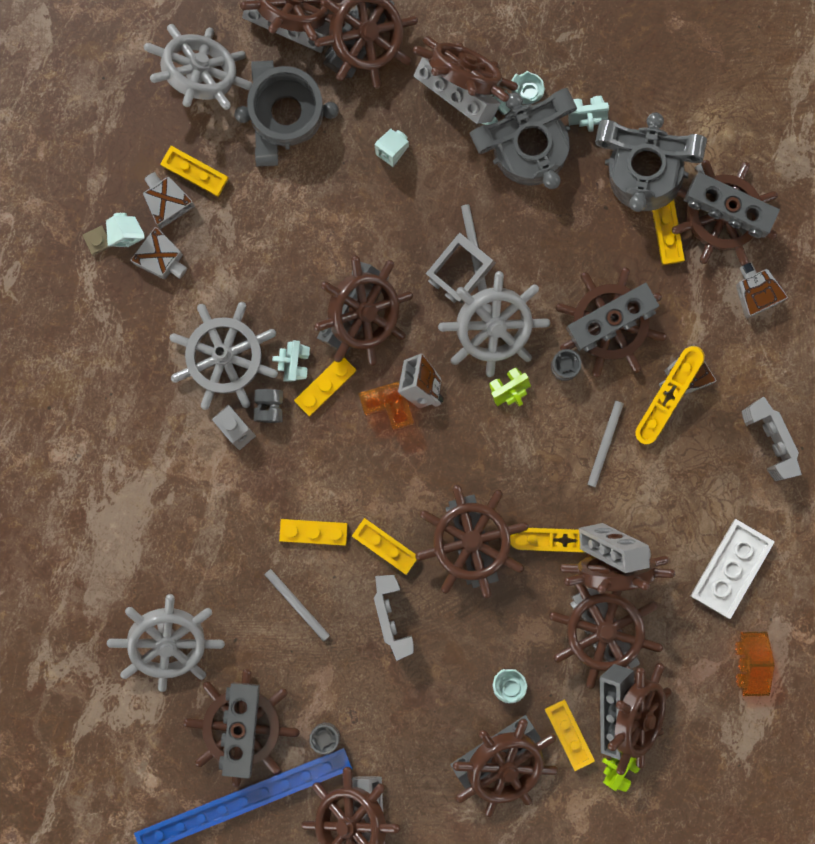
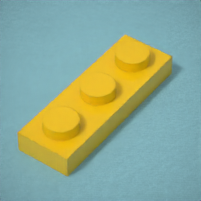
[160,146,229,197]
[652,200,685,265]
[294,357,357,417]
[352,518,416,575]
[279,519,348,546]
[545,699,595,771]

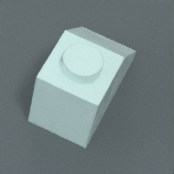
[375,129,409,167]
[106,213,144,247]

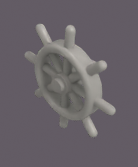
[144,24,252,110]
[438,271,550,377]
[169,302,278,410]
[107,594,225,692]

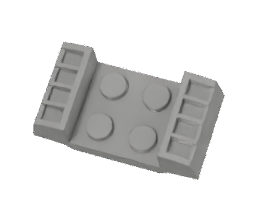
[742,397,802,481]
[374,575,414,661]

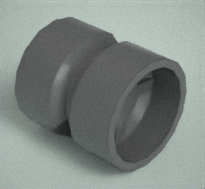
[551,349,582,381]
[254,389,283,423]
[309,722,340,754]

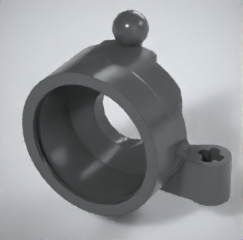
[234,60,339,167]
[469,88,577,189]
[595,112,707,212]

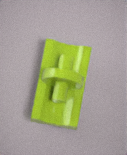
[489,367,531,407]
[602,757,640,792]

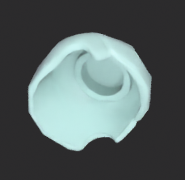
[512,71,545,105]
[493,669,527,703]

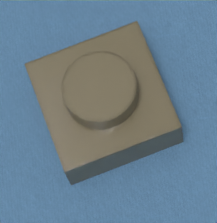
[83,226,112,256]

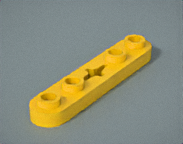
[635,346,705,444]
[510,528,584,552]

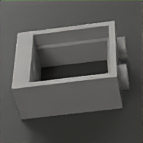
[426,233,496,304]

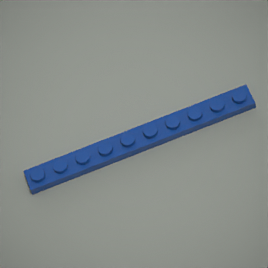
[134,748,353,844]

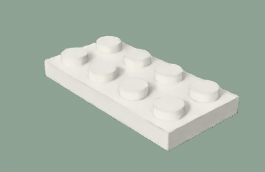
[690,519,774,619]

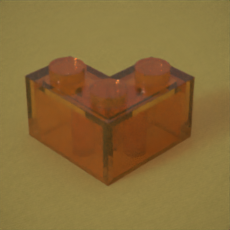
[358,381,414,432]
[735,632,775,696]

